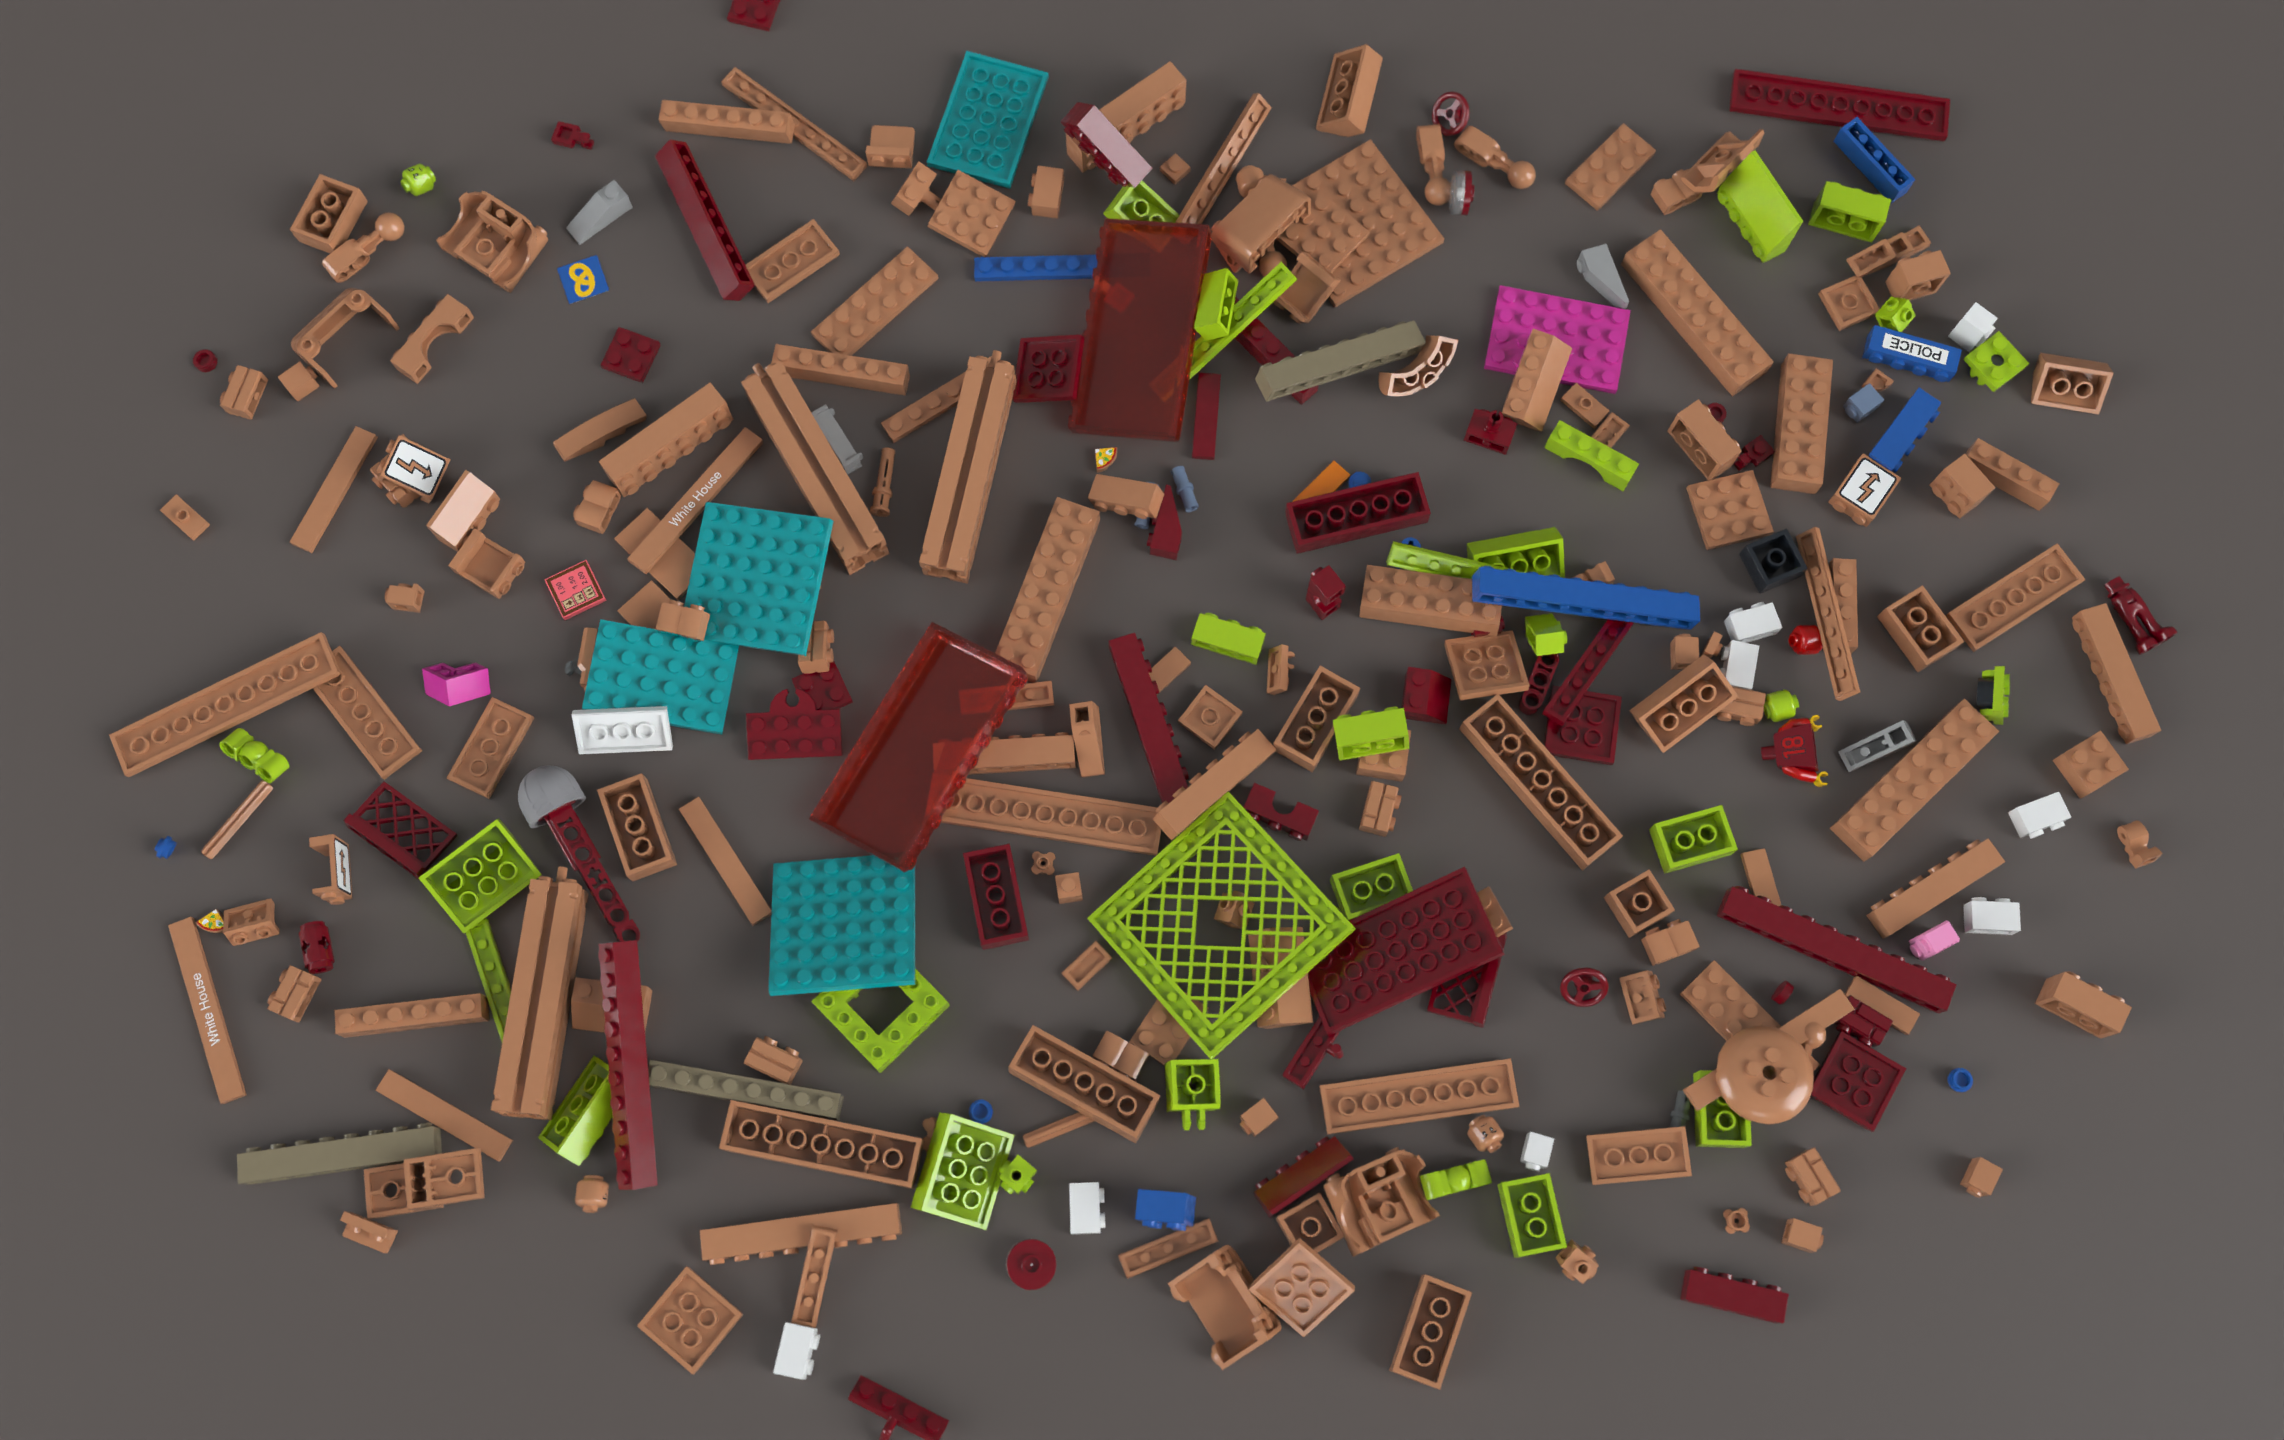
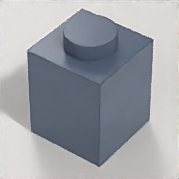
[1843,383,1884,423]

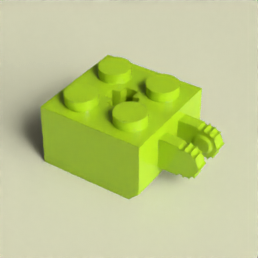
[1165,1059,1221,1130]

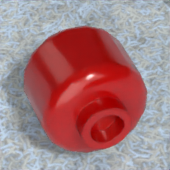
[1788,625,1823,655]

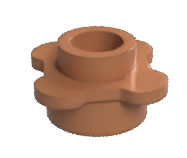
[1031,851,1055,875]
[1723,1208,1750,1234]

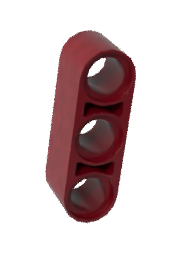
[1519,653,1559,715]

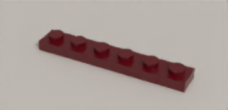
[1542,619,1634,726]

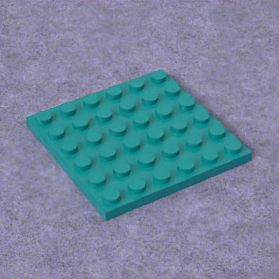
[684,502,834,656]
[769,852,915,996]

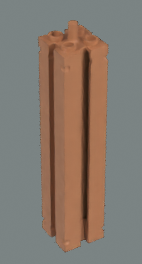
[919,350,1017,584]
[741,361,889,575]
[491,867,589,1121]

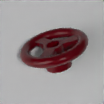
[1432,91,1470,136]
[1560,967,1609,1007]

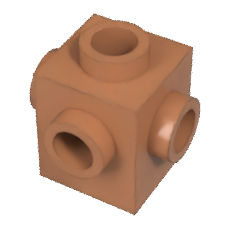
[1214,891,1254,929]
[1556,1239,1599,1284]

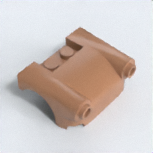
[436,191,548,293]
[1323,1147,1440,1257]

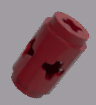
[299,921,335,974]

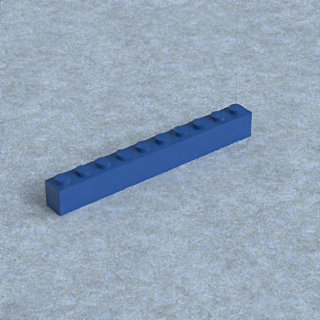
[1472,566,1700,630]

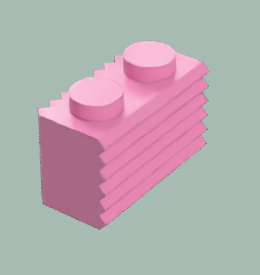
[1909,920,1960,961]

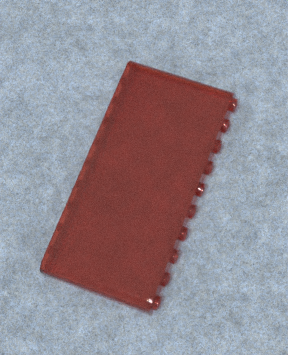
[1068,218,1211,442]
[809,622,1027,872]

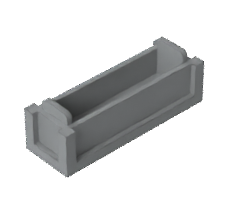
[811,404,863,475]

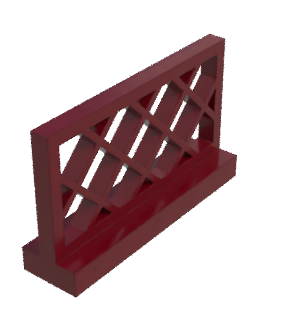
[343,781,457,880]
[1427,932,1507,1028]

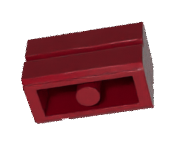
[1834,995,1893,1048]

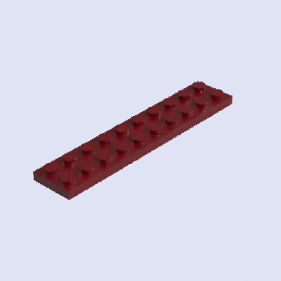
[1729,69,1950,141]

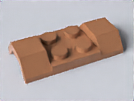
[1681,129,1764,193]

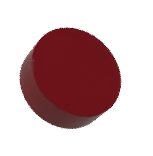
[193,349,218,372]
[1707,403,1727,423]
[1771,980,1794,1005]

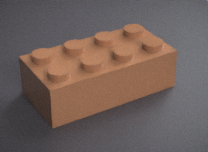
[1273,666,1361,773]
[597,773,677,882]
[1389,1274,1472,1390]

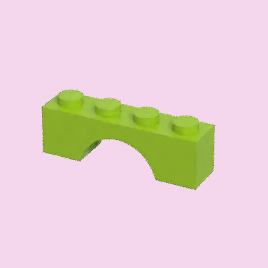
[1544,420,1639,491]

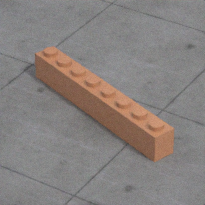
[700,1203,902,1265]

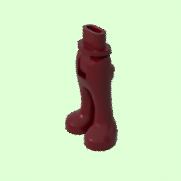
[2104,576,2178,655]

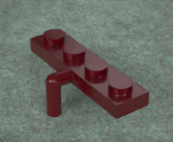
[1282,1016,1344,1090]
[848,1375,949,1440]

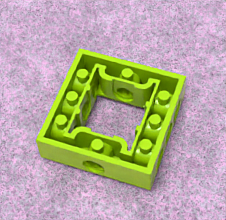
[811,969,950,1073]

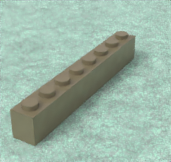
[1255,320,1426,402]
[648,1060,844,1121]
[237,1123,442,1185]

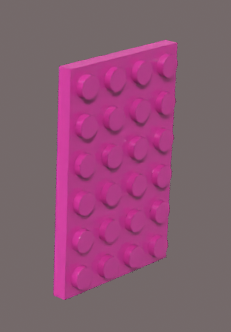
[1484,285,1631,394]

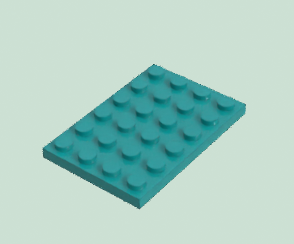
[927,51,1049,189]
[582,619,739,735]

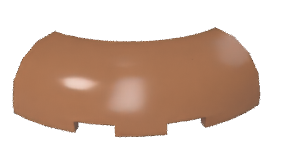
[1379,335,1458,396]

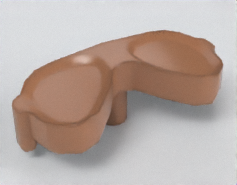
[922,1117,937,1152]

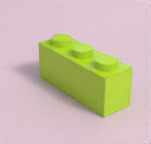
[1194,268,1238,341]
[1191,613,1266,665]

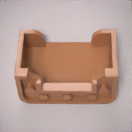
[1211,174,1311,274]
[1168,1245,1282,1370]

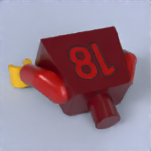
[1761,715,1828,787]

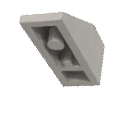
[566,180,633,245]
[1577,244,1629,309]
[1838,720,1918,772]

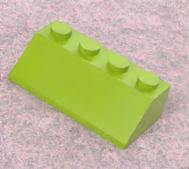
[1467,527,1565,578]
[538,1055,613,1166]

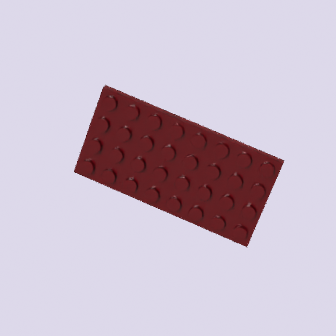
[1308,866,1505,1036]

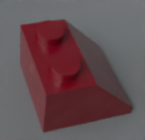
[1401,667,1452,724]

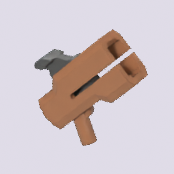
[565,628,598,691]

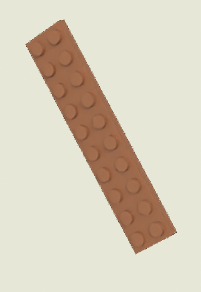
[109,632,341,777]
[925,773,1162,856]

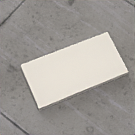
[572,706,673,754]

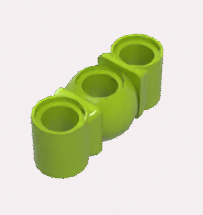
[219,728,289,783]
[1419,1159,1492,1200]

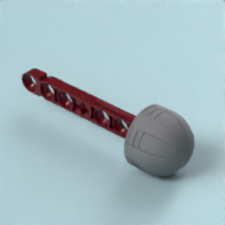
[518,765,640,942]

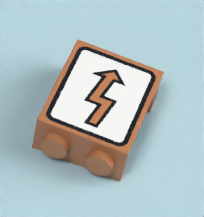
[376,435,450,503]
[1828,453,1901,527]
[309,834,353,905]

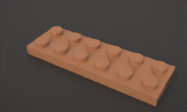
[811,246,938,356]
[1945,543,2085,652]
[313,646,422,780]
[1680,960,1820,1080]

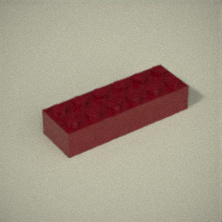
[1285,472,1431,554]

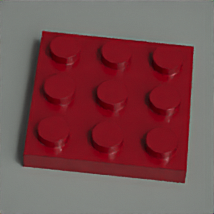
[1012,334,1085,403]
[1544,685,1622,765]
[1810,1031,1907,1132]

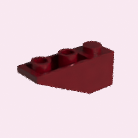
[1147,484,1182,560]

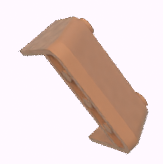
[291,288,400,389]

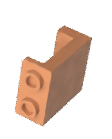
[1273,252,1341,324]
[448,529,526,599]

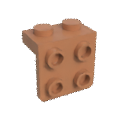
[866,125,915,168]

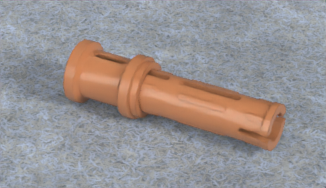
[869,448,896,517]

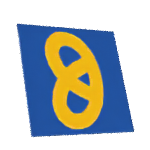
[557,255,609,304]

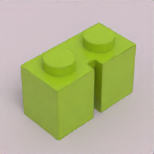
[1525,613,1567,656]

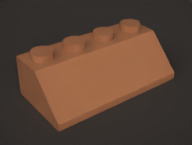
[1316,44,1383,137]
[1501,329,1572,432]
[1629,654,1739,753]
[1248,927,1313,1029]

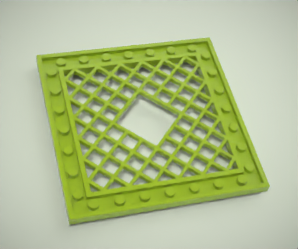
[1087,792,1355,1060]

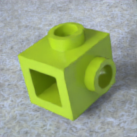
[1875,297,1916,332]
[999,1155,1037,1195]

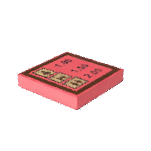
[545,560,607,620]

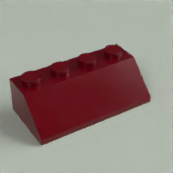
[1253,1136,1354,1218]

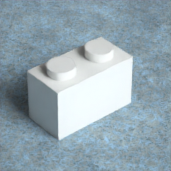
[1948,302,1998,352]
[1724,602,1782,643]
[1720,640,1759,690]
[2008,792,2071,839]
[1963,897,2021,935]
[1069,1182,1105,1235]
[773,1322,820,1380]

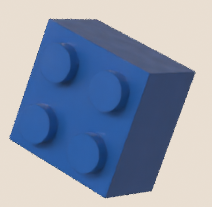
[1135,1189,1196,1231]

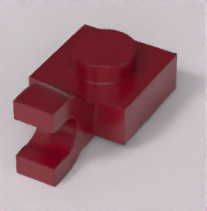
[551,121,595,150]
[1733,435,1775,471]

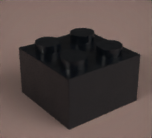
[1739,528,1808,594]

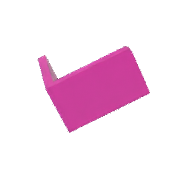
[422,662,491,706]

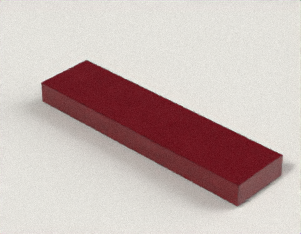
[1192,372,1221,460]

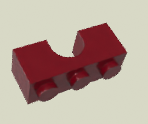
[1305,565,1346,620]
[1243,783,1319,841]

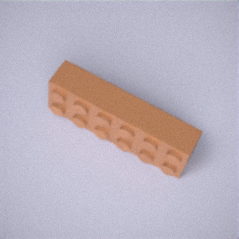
[1066,61,1186,173]
[1770,353,1833,494]
[599,383,734,497]
[1359,565,1502,637]
[1009,1025,1160,1144]

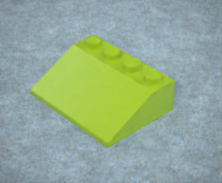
[1717,150,1803,263]
[419,818,542,934]
[910,1112,1015,1230]

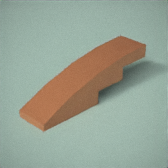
[1846,225,1931,278]
[553,398,647,462]

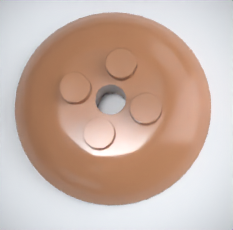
[1716,1026,1814,1125]

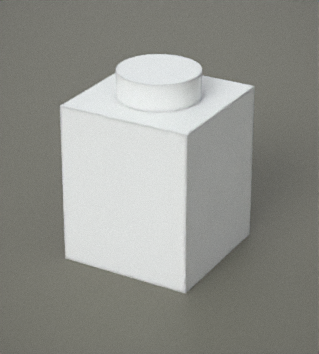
[1520,1132,1554,1172]

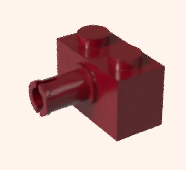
[1463,409,1518,455]

